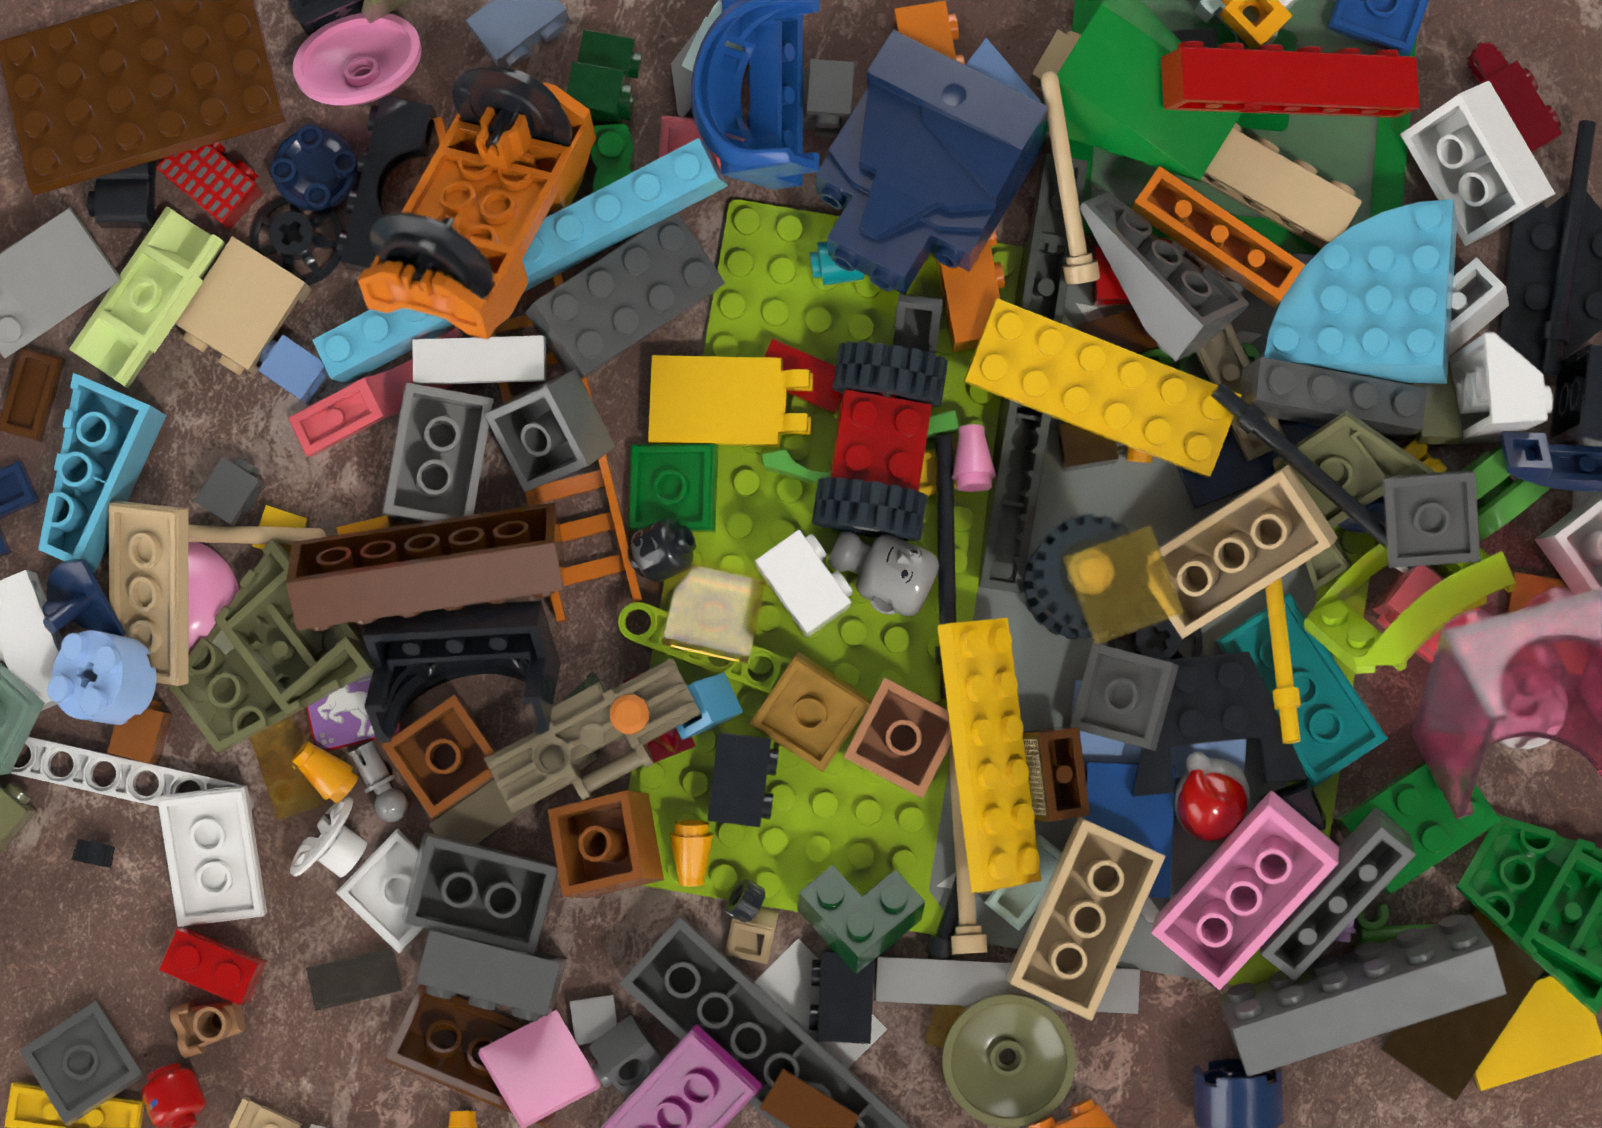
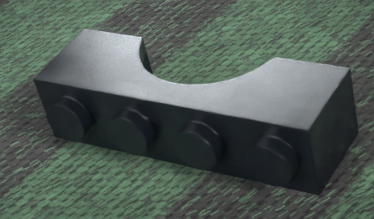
[336,95,437,272]

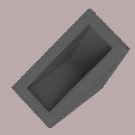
[893,293,943,354]

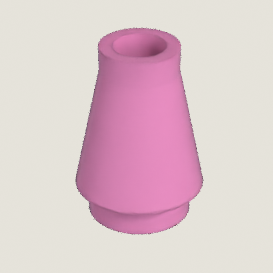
[952,425,996,492]

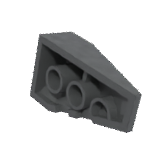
[1079,192,1250,362]

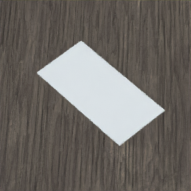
[755,938,887,1068]

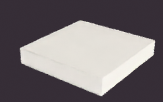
[336,829,424,953]

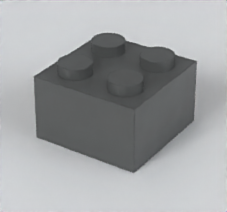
[484,369,616,492]

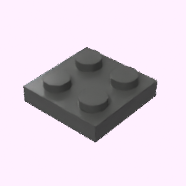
[1382,470,1480,568]
[1070,643,1179,751]
[19,1001,144,1126]

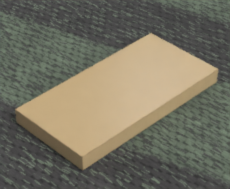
[109,501,188,686]

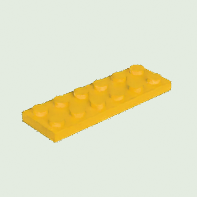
[963,298,1242,478]
[937,618,1042,893]

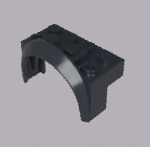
[363,601,561,742]

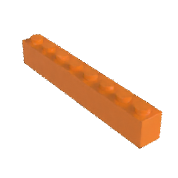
[893,0,1005,352]

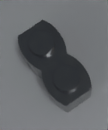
[88,160,156,228]

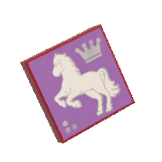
[306,672,403,752]

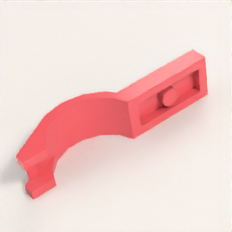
[288,328,464,457]

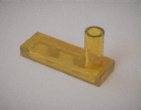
[250,715,322,821]

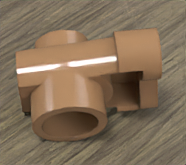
[170,1001,246,1058]

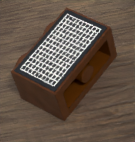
[1023,727,1090,822]

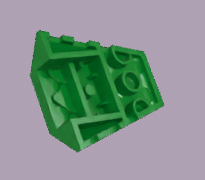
[1040,0,1242,182]
[1456,814,1602,1016]

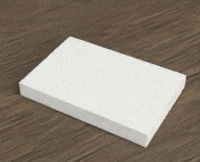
[157,785,267,927]

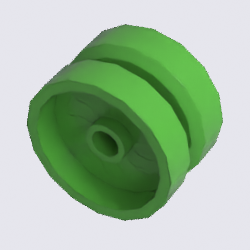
[1461,444,1550,542]

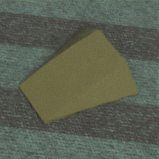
[168,539,375,753]

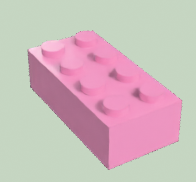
[1151,790,1340,990]

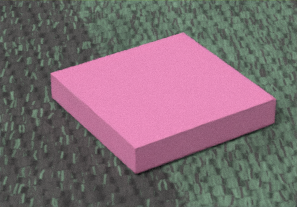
[478,1009,601,1128]

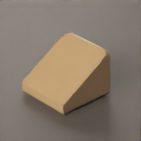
[725,907,778,964]

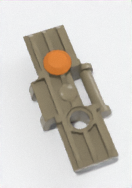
[485,658,701,814]

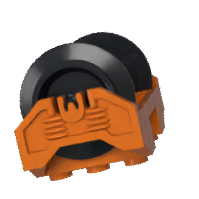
[358,67,596,340]

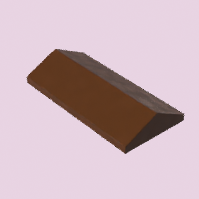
[385,984,583,1128]

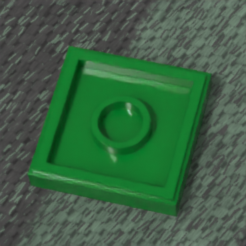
[628,444,718,533]

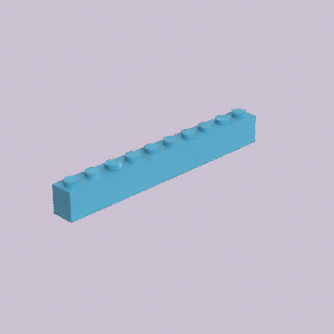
[313,138,728,384]

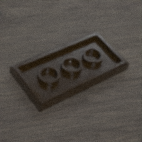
[1380,907,1544,1101]

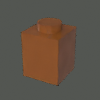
[107,700,172,765]

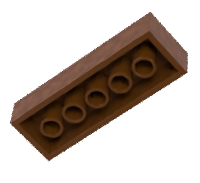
[286,502,564,631]

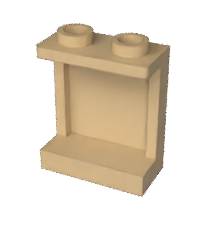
[175,236,312,376]

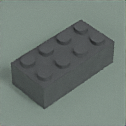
[525,212,725,380]

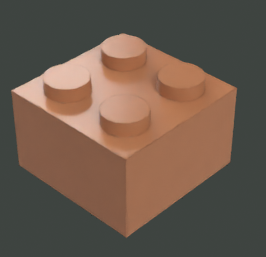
[843,678,952,798]

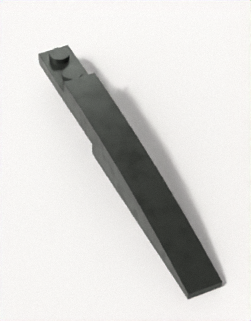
[978,153,1088,593]

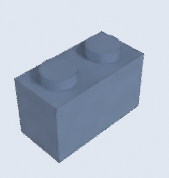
[466,0,569,68]

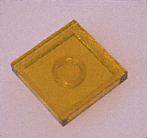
[1063,526,1184,645]
[661,565,766,664]

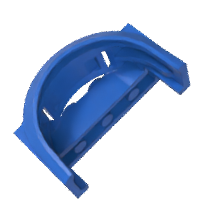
[691,0,820,190]

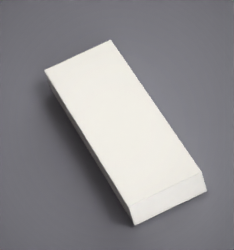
[412,335,547,385]

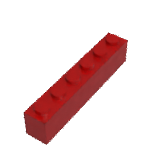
[1161,41,1419,118]

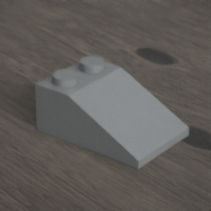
[0,207,121,358]

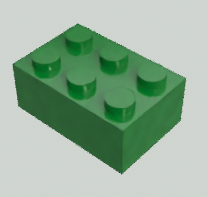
[1333,747,1501,894]

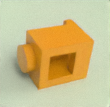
[1219,0,1293,50]

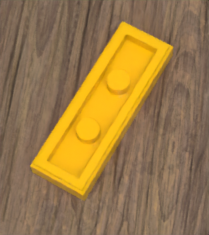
[4,1082,145,1128]

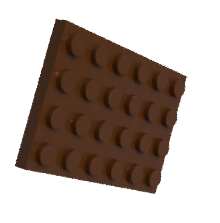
[0,0,286,196]

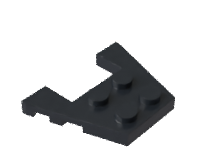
[1132,652,1306,797]

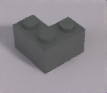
[803,59,854,138]

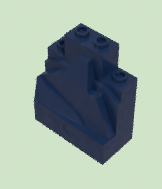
[815,30,1048,295]

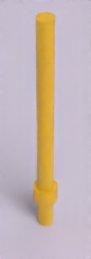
[1265,577,1301,744]

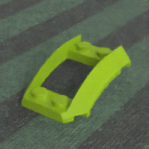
[1304,543,1516,674]

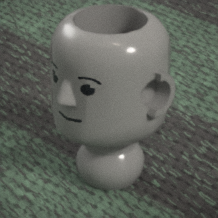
[828,531,939,616]

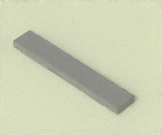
[874,956,1140,1014]

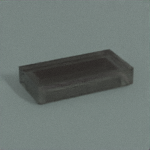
[306,947,403,1011]

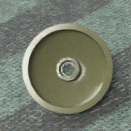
[942,993,1076,1128]

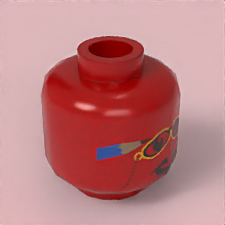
[141,1063,206,1128]

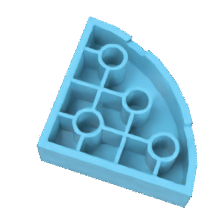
[1264,199,1457,384]

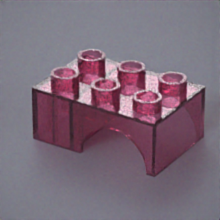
[1411,587,1602,819]

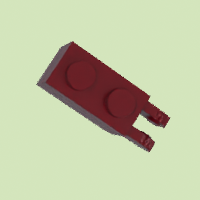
[1466,41,1563,154]

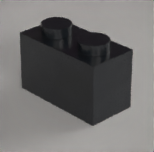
[707,733,779,827]
[809,950,874,1044]

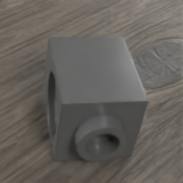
[194,457,266,526]
[588,1014,664,1097]

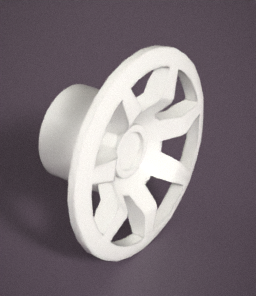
[290,796,367,878]

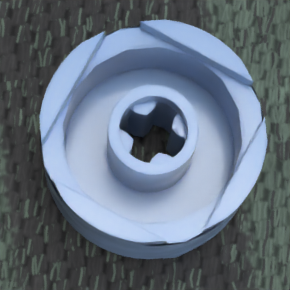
[47,631,157,725]

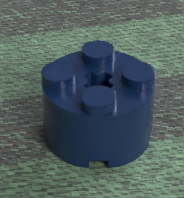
[1192,1059,1284,1128]

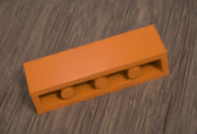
[1131,166,1305,308]

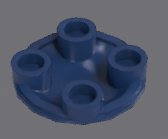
[270,124,358,211]

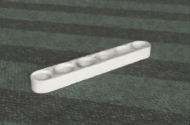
[11,736,254,811]

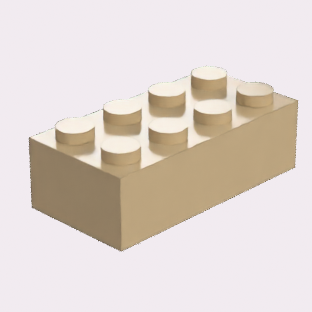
[1147,464,1338,639]
[1006,817,1166,1021]

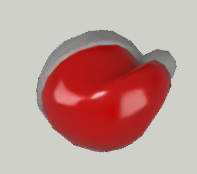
[1174,752,1250,842]

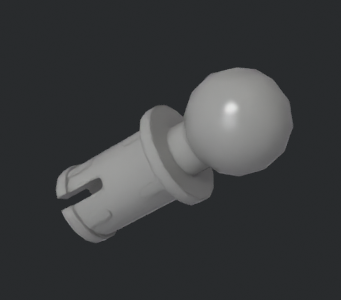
[348,740,409,822]

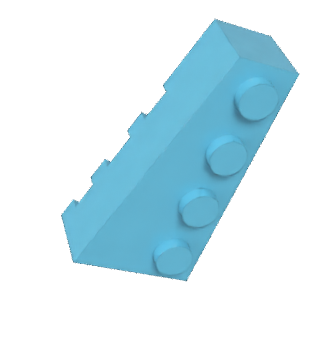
[38,373,167,574]

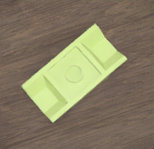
[69,206,226,388]

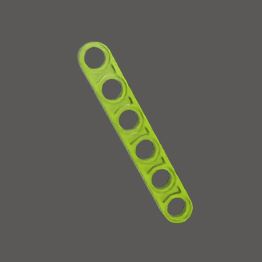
[618,602,861,694]

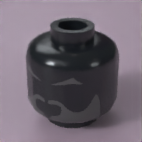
[628,518,696,582]

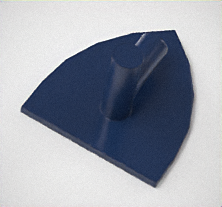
[43,559,126,636]

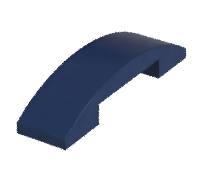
[1500,432,1602,492]

